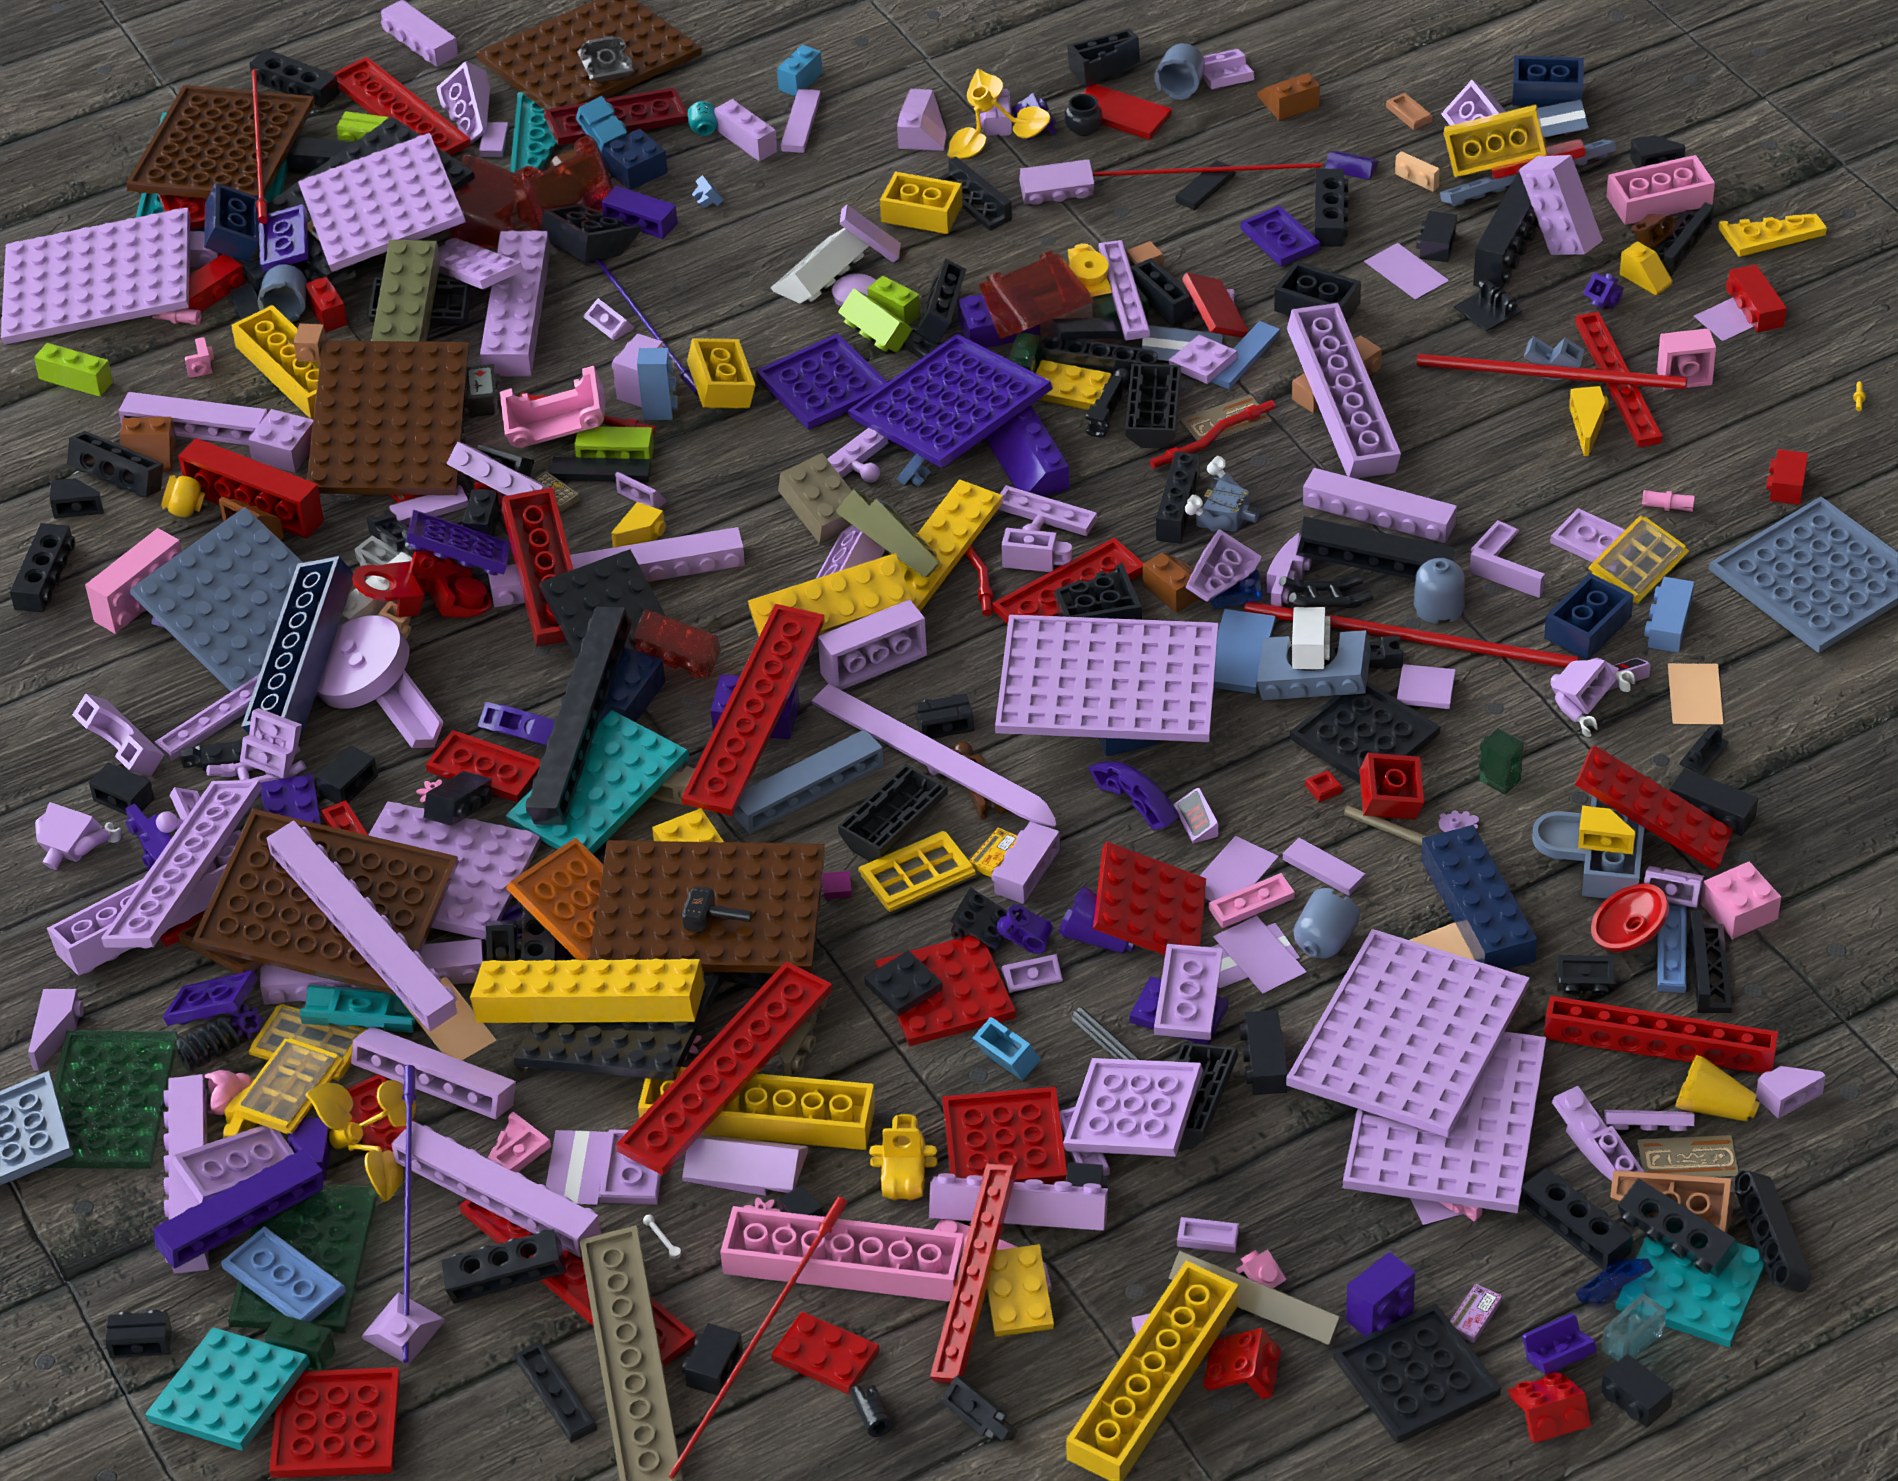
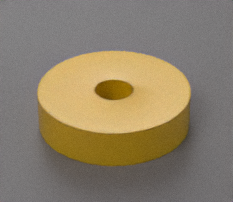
[1070,251,1108,285]

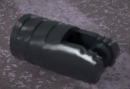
[850,1385,893,1437]

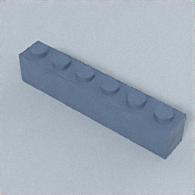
[733,729,884,834]

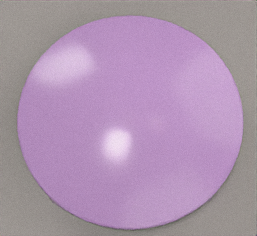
[832,274,876,306]

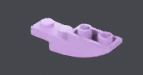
[1267,533,1312,607]
[1552,1086,1644,1181]

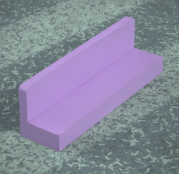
[376,670,443,748]

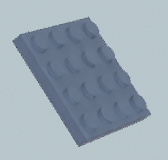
[0,1071,74,1185]

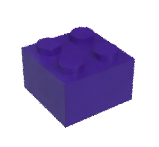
[1346,1251,1416,1336]

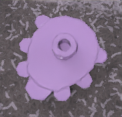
[1438,810,1479,832]

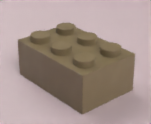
[778,453,852,544]

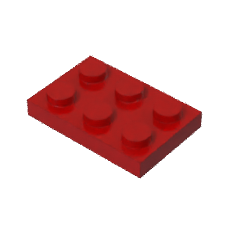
[771,1311,879,1395]

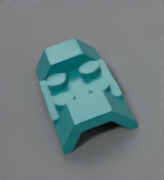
[300,985,417,1033]

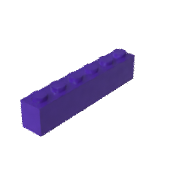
[154,1149,324,1269]

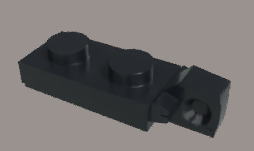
[181,740,243,771]
[941,1375,1018,1441]

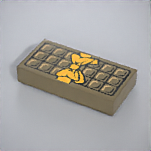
[534,472,580,512]

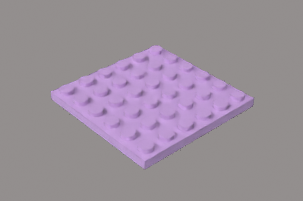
[298,133,466,272]
[369,801,541,940]

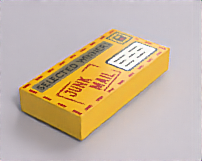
[969,828,1017,878]

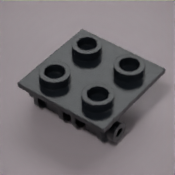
[1454,279,1523,332]
[950,887,1010,951]

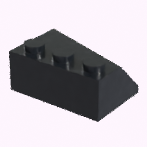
[541,204,642,263]
[1054,563,1142,620]

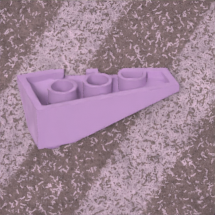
[897,89,947,151]
[1185,529,1262,602]

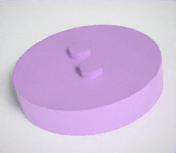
[316,615,409,709]

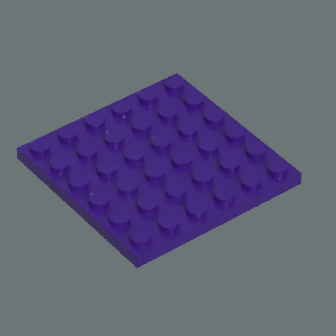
[848,334,1053,468]

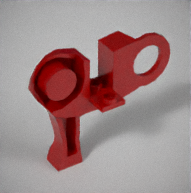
[352,549,492,618]

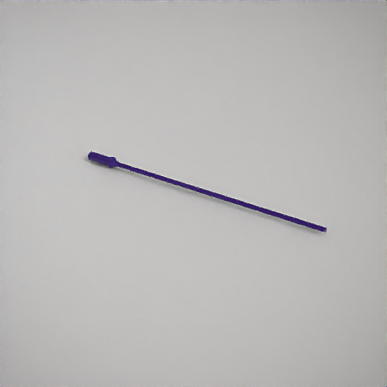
[595,259,698,396]
[402,1065,417,1363]

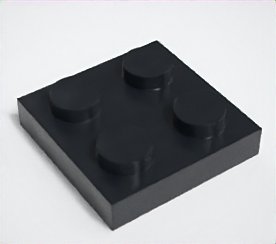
[864,950,943,1017]

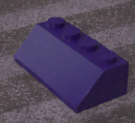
[986,406,1069,496]

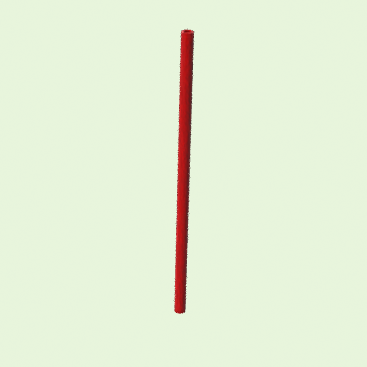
[1244,601,1579,668]

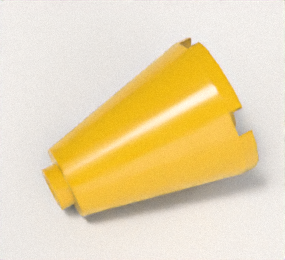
[1675,1055,1760,1121]

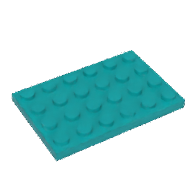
[506,710,690,854]

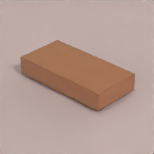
[1386,93,1433,130]

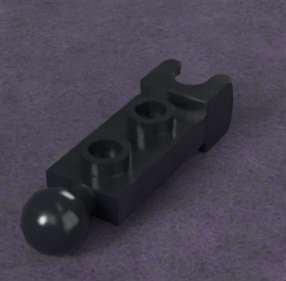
[1085,368,1131,437]
[367,510,419,558]
[1324,636,1403,670]

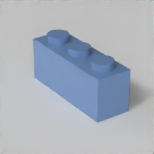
[637,348,678,420]
[1644,577,1694,653]

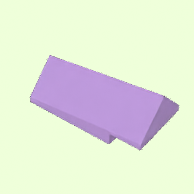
[682,1134,809,1196]

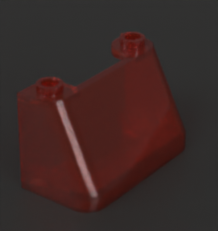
[512,135,614,231]
[450,155,527,247]
[979,250,1094,339]

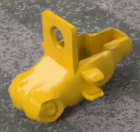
[870,1114,937,1201]

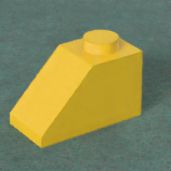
[1620,241,1672,296]
[611,502,666,548]
[1578,806,1635,854]

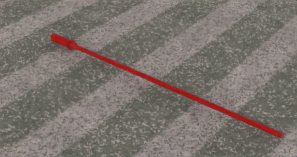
[252,70,268,224]
[1092,163,1322,177]
[668,1197,847,1479]

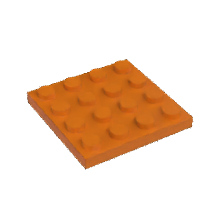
[506,837,603,960]

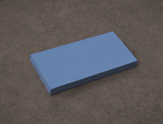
[1214,609,1275,694]
[221,1226,346,1328]

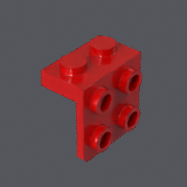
[1203,1328,1281,1399]
[1508,1373,1591,1443]

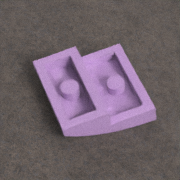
[1202,49,1254,89]
[1397,664,1455,709]
[240,708,302,778]

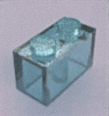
[1602,1294,1666,1361]

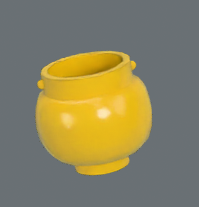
[161,475,205,518]

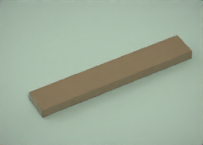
[1169,1251,1342,1345]

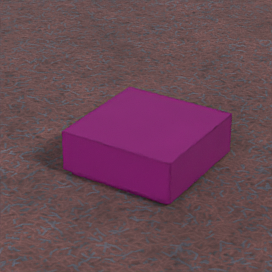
[823,871,852,899]

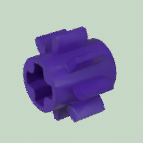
[228,1004,264,1039]

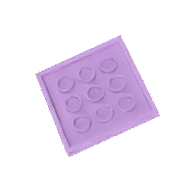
[1063,1058,1203,1157]

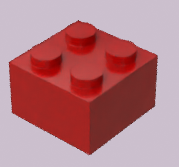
[1359,753,1424,820]

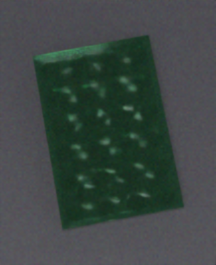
[43,1030,178,1169]
[228,1184,378,1333]

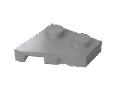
[354,536,401,579]

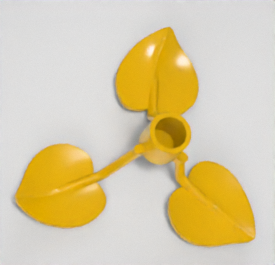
[947,69,1051,159]
[305,1080,416,1202]

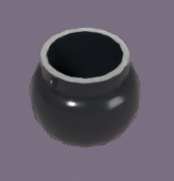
[1064,94,1103,136]

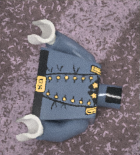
[1185,456,1260,532]

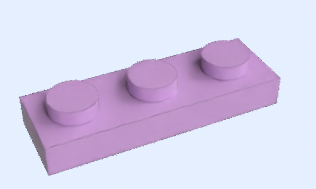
[1604,1110,1694,1131]

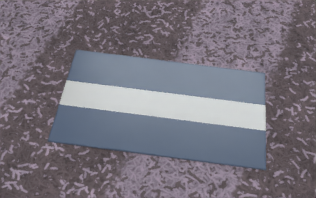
[1537,99,1588,137]
[1142,325,1223,361]

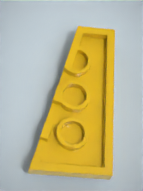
[1718,214,1827,257]

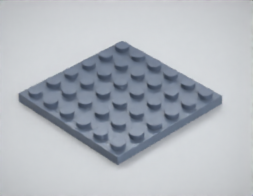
[1709,497,1898,653]
[130,507,303,692]

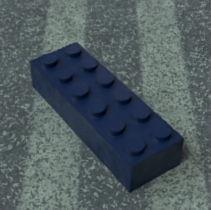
[1421,825,1537,970]

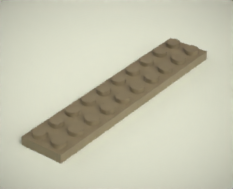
[580,1225,684,1481]

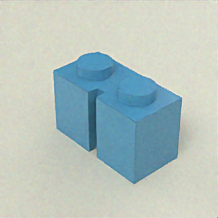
[777,45,823,96]
[576,96,627,154]
[973,1017,1041,1081]

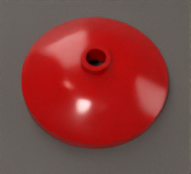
[1591,884,1669,952]

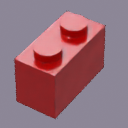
[305,277,347,333]
[1766,449,1808,505]

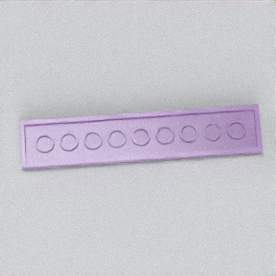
[101,780,262,949]

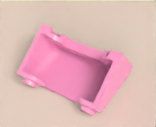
[500,366,606,448]

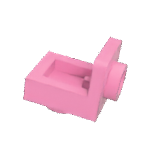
[185,337,214,378]
[1236,1249,1286,1288]

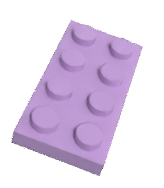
[1154,944,1223,1040]
[172,1125,295,1203]

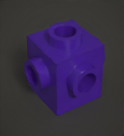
[1583,272,1624,309]

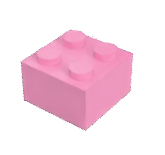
[1657,328,1716,390]
[1701,862,1781,939]

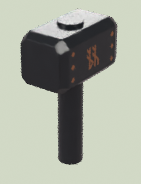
[682,886,752,932]

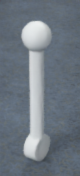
[643,1215,681,1259]

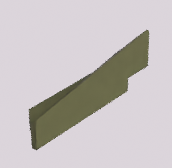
[836,490,940,577]

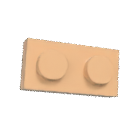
[1395,151,1440,192]

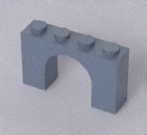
[1257,630,1371,700]

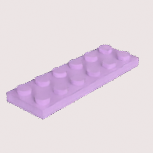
[438,238,524,289]

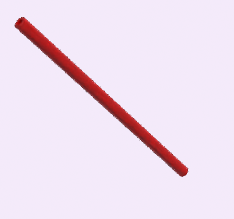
[1417,354,1687,390]

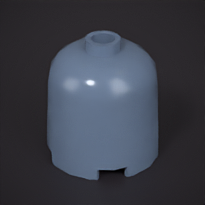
[1155,43,1205,100]
[257,264,307,323]
[1413,558,1465,624]
[1294,888,1361,959]

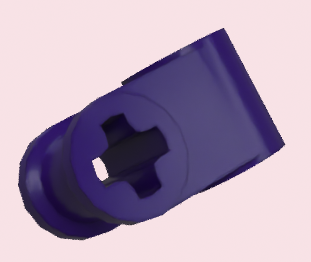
[997,904,1053,954]

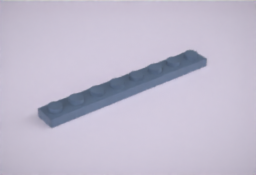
[1440,139,1616,206]

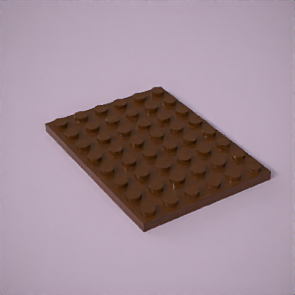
[477,0,702,110]
[126,85,315,199]
[307,340,469,495]
[192,809,459,995]
[589,840,825,974]

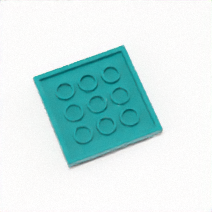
[1615,1227,1765,1348]
[145,1327,310,1451]

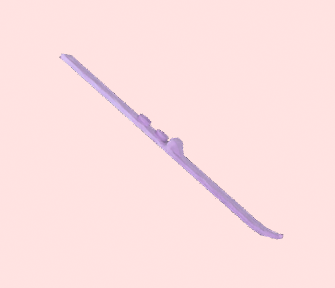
[811,683,1056,828]

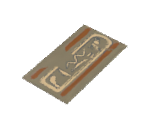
[1180,394,1271,441]
[1637,1135,1738,1177]

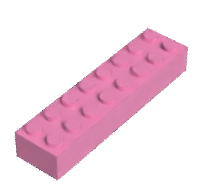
[720,1206,964,1302]

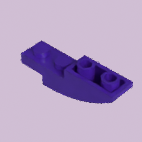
[478,702,554,747]
[125,804,171,870]

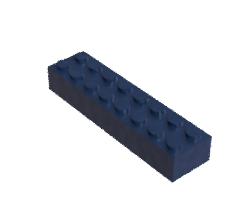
[241,556,354,738]

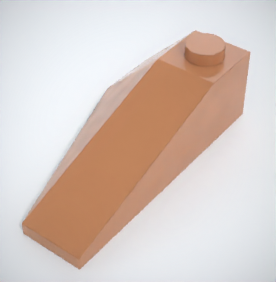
[1610,1170,1735,1233]

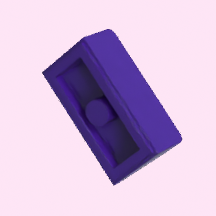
[1326,151,1379,179]

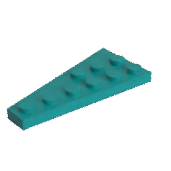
[510,92,557,183]

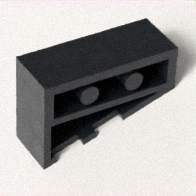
[1067,28,1140,87]

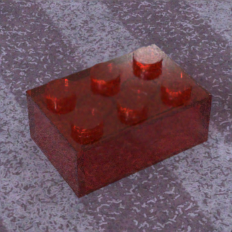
[633,609,721,678]

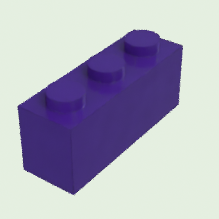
[601,186,678,239]

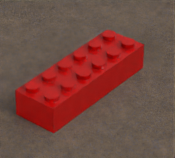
[178,438,324,539]
[502,487,573,647]

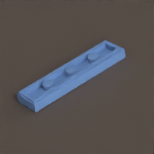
[1210,321,1280,389]
[1657,903,1686,993]

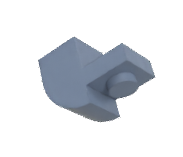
[1524,336,1585,380]

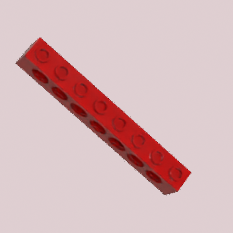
[1544,996,1778,1074]

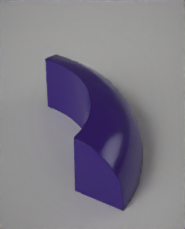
[1088,761,1180,831]

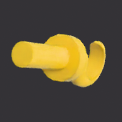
[1853,381,1866,411]

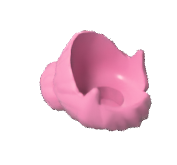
[205,1070,253,1115]

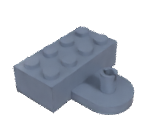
[1532,796,1644,899]

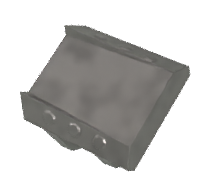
[578,36,634,82]

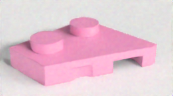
[488,1112,551,1173]

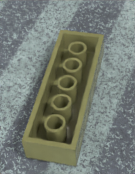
[371,239,441,342]

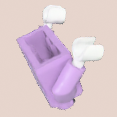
[1551,658,1635,737]
[35,802,121,870]

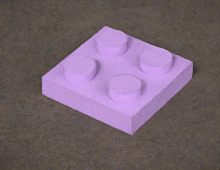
[1169,335,1238,384]

